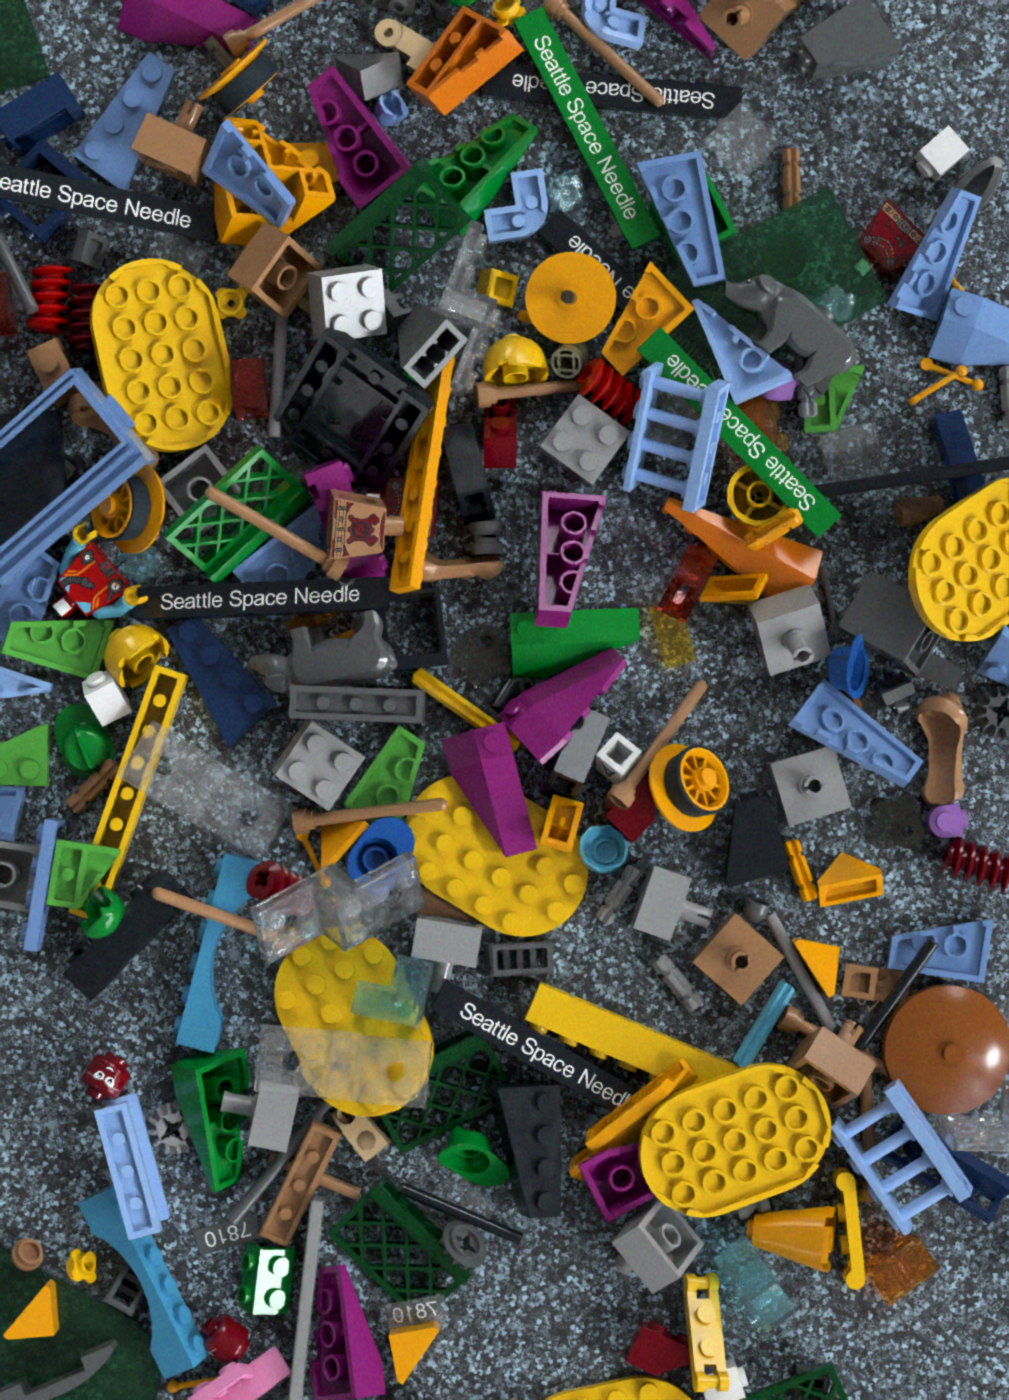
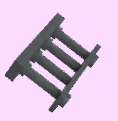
[289,685,426,724]

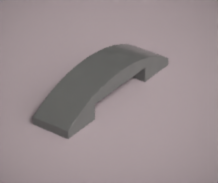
[0,1338,118,1400]

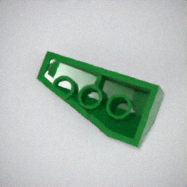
[419,113,538,237]
[509,608,640,679]
[170,1047,250,1193]

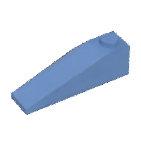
[927,287,1009,367]

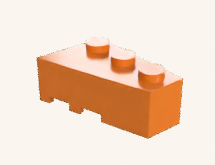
[406,6,524,116]

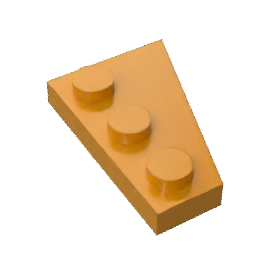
[601,261,695,377]

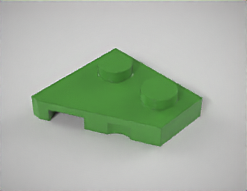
[803,365,864,434]
[0,724,51,786]
[46,838,121,910]

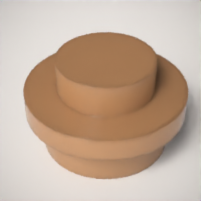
[11,1238,43,1271]

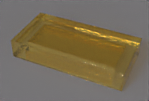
[647,598,697,670]

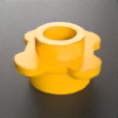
[491,0,526,27]
[215,287,248,320]
[66,1249,97,1283]

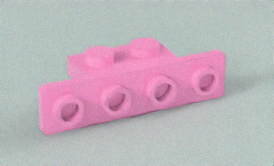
[187,1347,291,1400]

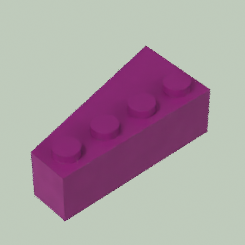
[302,458,390,578]
[534,491,607,628]

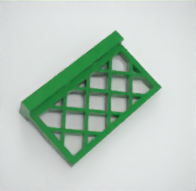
[162,444,311,584]

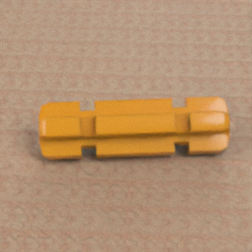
[744,508,803,551]
[783,839,818,902]

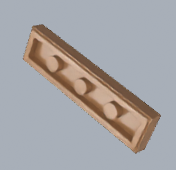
[258,1118,342,1248]

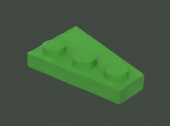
[0,619,115,679]
[343,725,426,824]

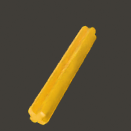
[411,668,522,753]

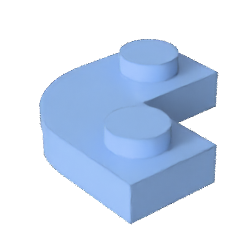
[581,0,646,50]
[484,168,548,244]

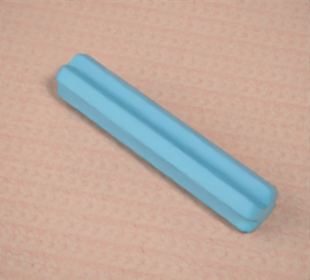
[733,980,795,1067]

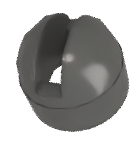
[743,896,771,923]

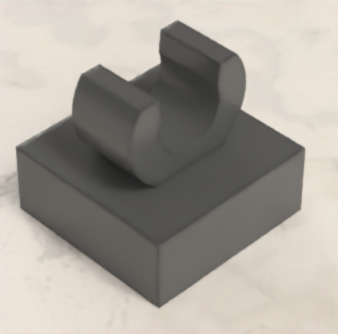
[67,228,109,271]
[384,288,412,335]
[873,672,916,714]

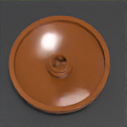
[882,984,1009,1115]

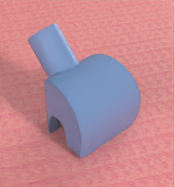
[371,88,409,127]

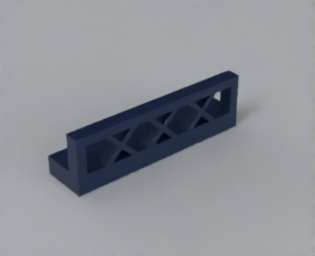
[928,408,985,504]
[882,1116,1009,1224]

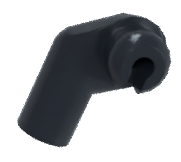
[489,676,535,713]

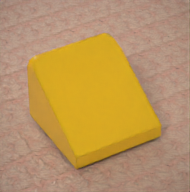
[475,268,519,308]

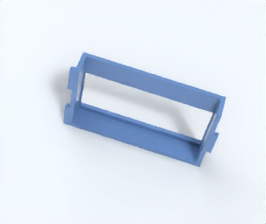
[0,368,157,588]

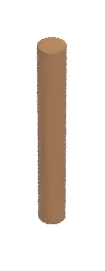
[267,1151,362,1201]

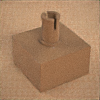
[698,0,797,61]
[131,99,211,189]
[227,222,323,319]
[690,911,785,1006]
[786,1020,877,1109]

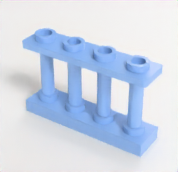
[621,362,731,513]
[831,1078,973,1236]
[94,1093,170,1240]

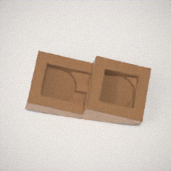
[841,963,908,1004]

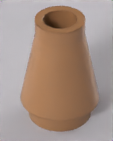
[893,495,944,528]

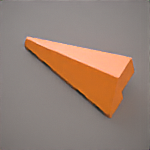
[661,497,824,598]

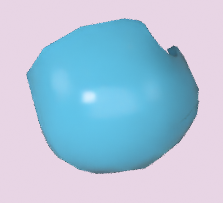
[578,825,628,874]

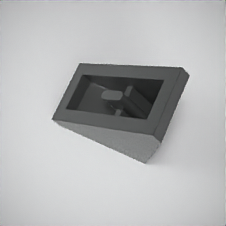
[335,52,404,101]

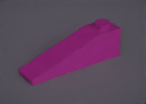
[118,0,261,52]
[639,0,716,59]
[308,65,412,210]
[498,647,628,765]
[441,722,537,857]
[578,1143,656,1223]
[311,1264,386,1400]

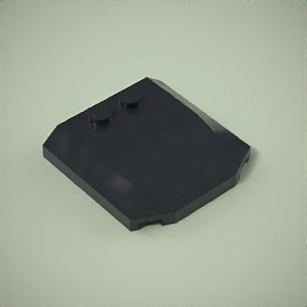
[273,328,435,493]
[0,410,68,547]

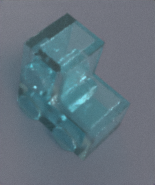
[351,954,435,1030]
[713,1235,798,1333]

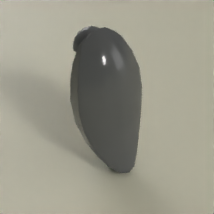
[954,157,1003,214]

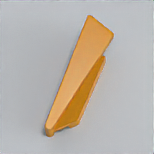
[569,1057,698,1182]

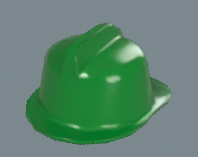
[54,703,115,779]
[438,1126,510,1186]

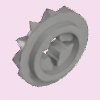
[148,1102,194,1155]

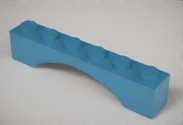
[173,852,263,1053]
[78,1184,210,1380]

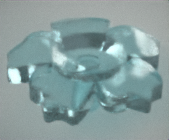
[547,173,586,213]
[815,285,856,322]
[121,546,162,584]

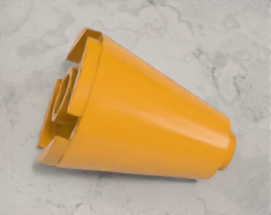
[746,1206,836,1272]

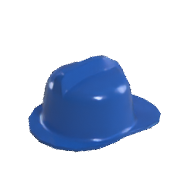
[824,634,869,699]
[347,817,415,890]

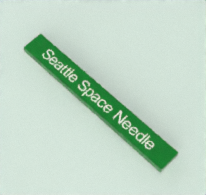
[513,6,661,252]
[637,327,842,538]

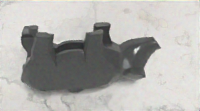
[724,274,860,399]
[247,610,398,694]

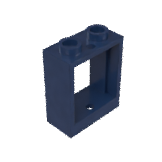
[0,72,86,156]
[0,138,93,245]

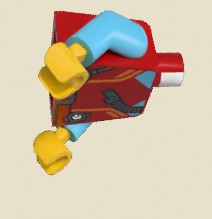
[52,521,148,620]

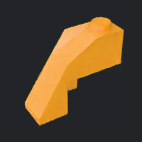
[214,117,336,245]

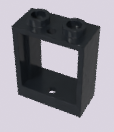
[377,582,449,672]

